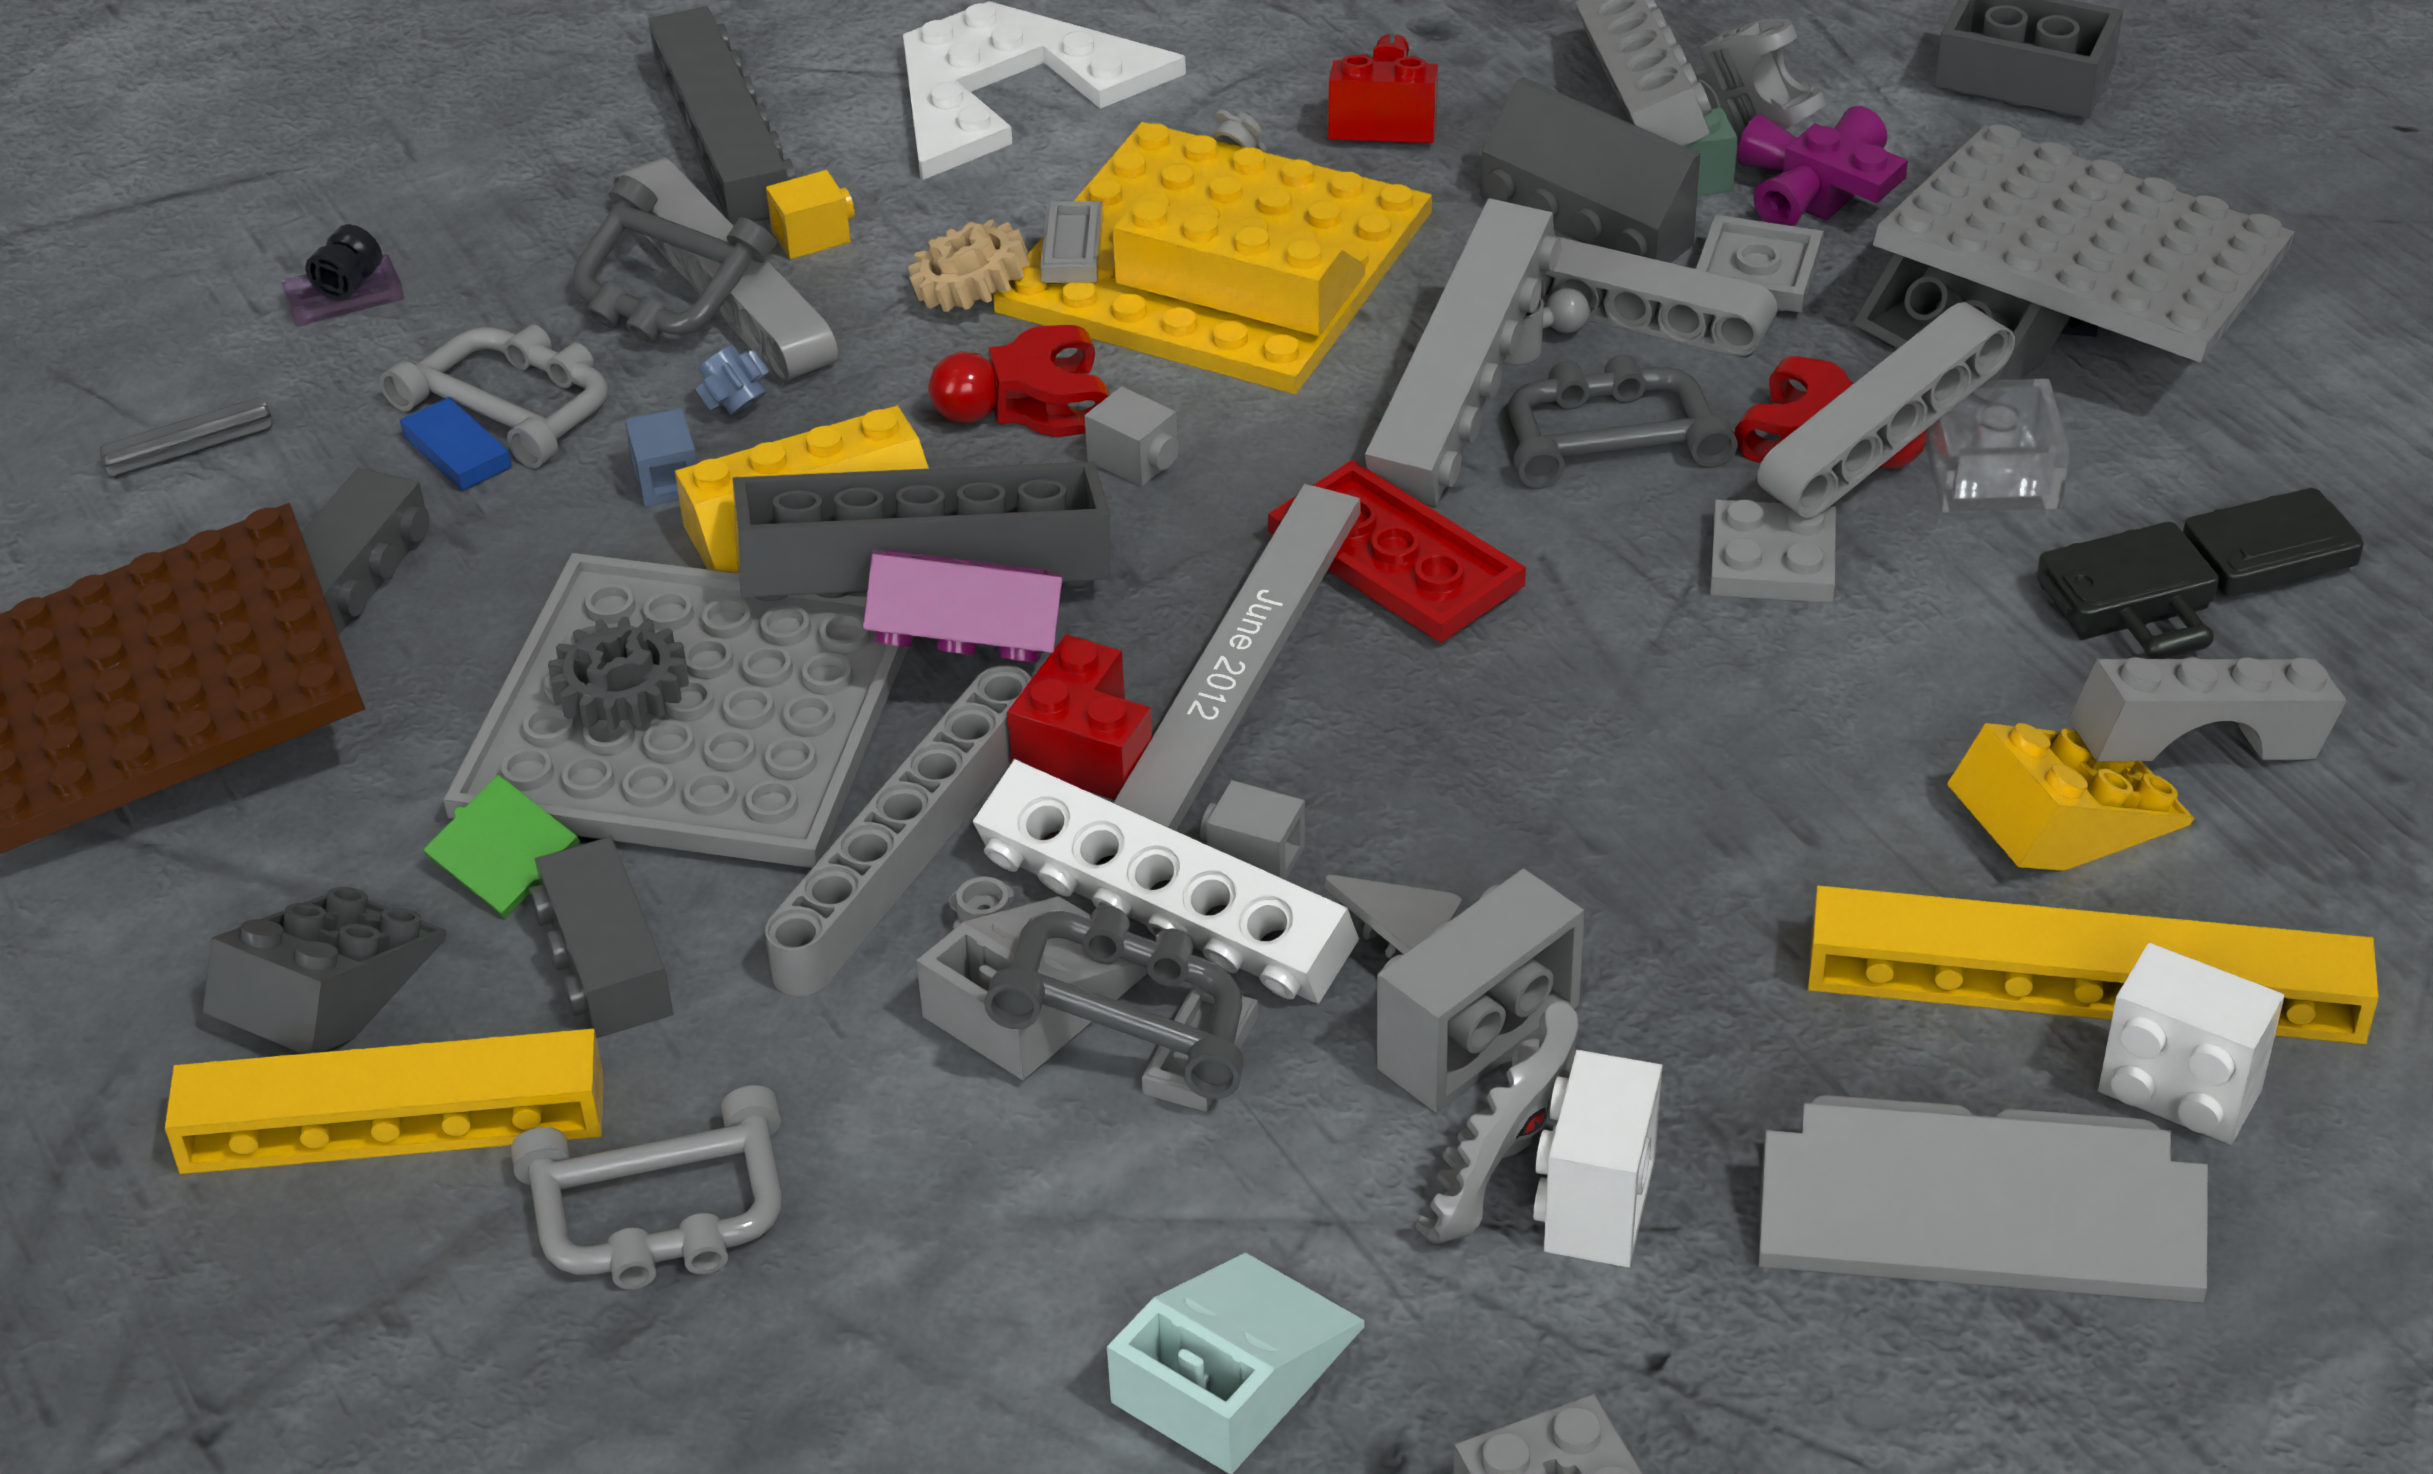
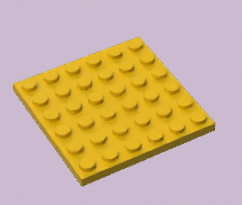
[993,122,1432,395]

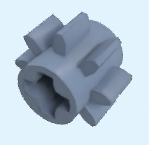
[695,345,769,416]

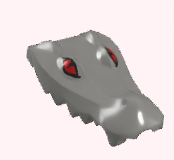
[1414,1001,1578,1244]

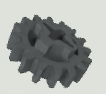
[548,617,689,731]

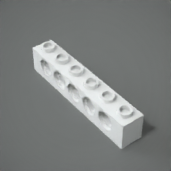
[973,759,1359,1005]

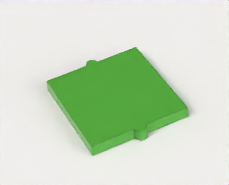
[423,774,580,919]

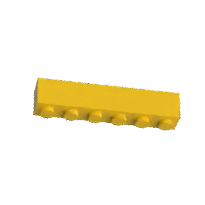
[165,1029,604,1174]

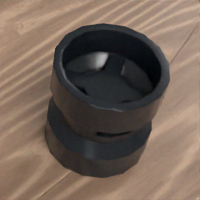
[305,224,383,301]

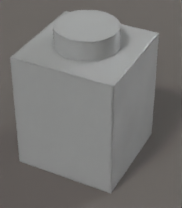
[1085,386,1179,487]
[1200,780,1305,880]

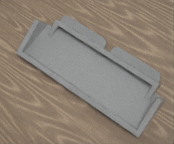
[1758,1095,2208,1303]

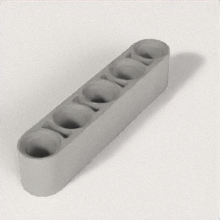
[1540,236,1778,356]
[1757,302,2015,518]

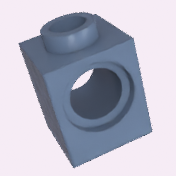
[624,408,697,507]

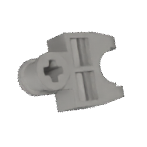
[1696,19,1827,142]

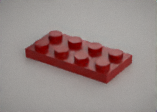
[1268,460,1526,643]

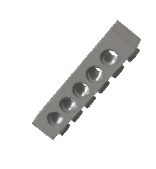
[1575,0,1712,146]

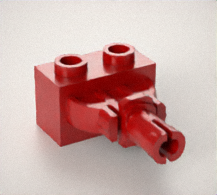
[1328,34,1438,143]

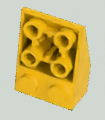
[1947,723,2195,871]

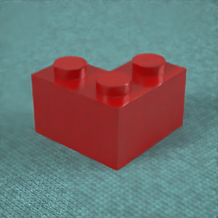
[1007,634,1152,800]

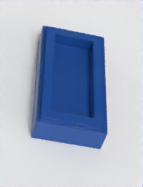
[400,397,512,491]

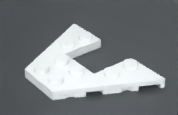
[903,1,1186,180]

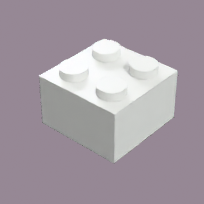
[2098,943,2285,1145]
[1533,1050,1662,1268]

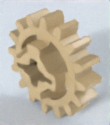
[908,220,1030,312]

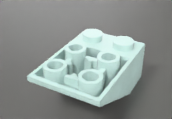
[1107,1252,1364,1474]

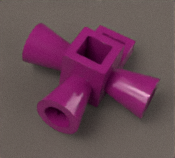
[1737,106,1908,226]

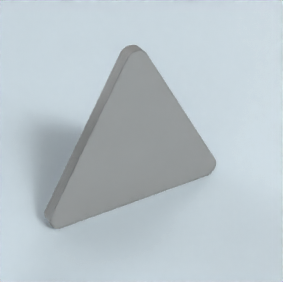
[1323,874,1462,958]

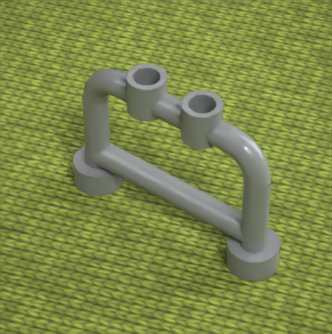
[380,324,609,469]
[511,1085,782,1289]

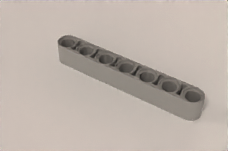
[613,157,838,382]
[765,665,1031,997]

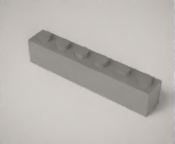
[1365,198,1561,507]

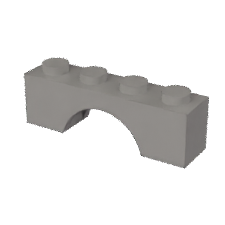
[2069,657,2347,762]

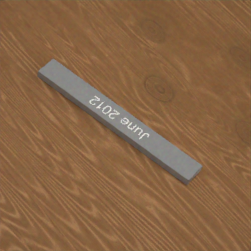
[1113,483,1361,831]

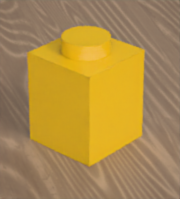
[766,170,855,259]

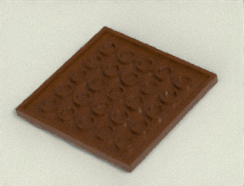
[0,503,366,854]

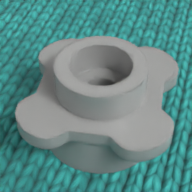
[1213,109,1267,152]
[949,876,1014,929]

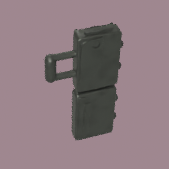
[2036,488,2364,659]

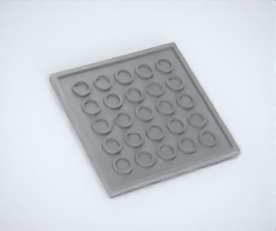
[1873,124,2295,363]
[443,553,908,868]

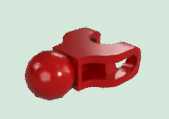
[928,325,1110,437]
[1734,356,1928,469]

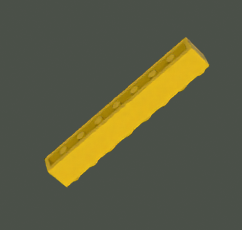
[1808,885,2379,1045]

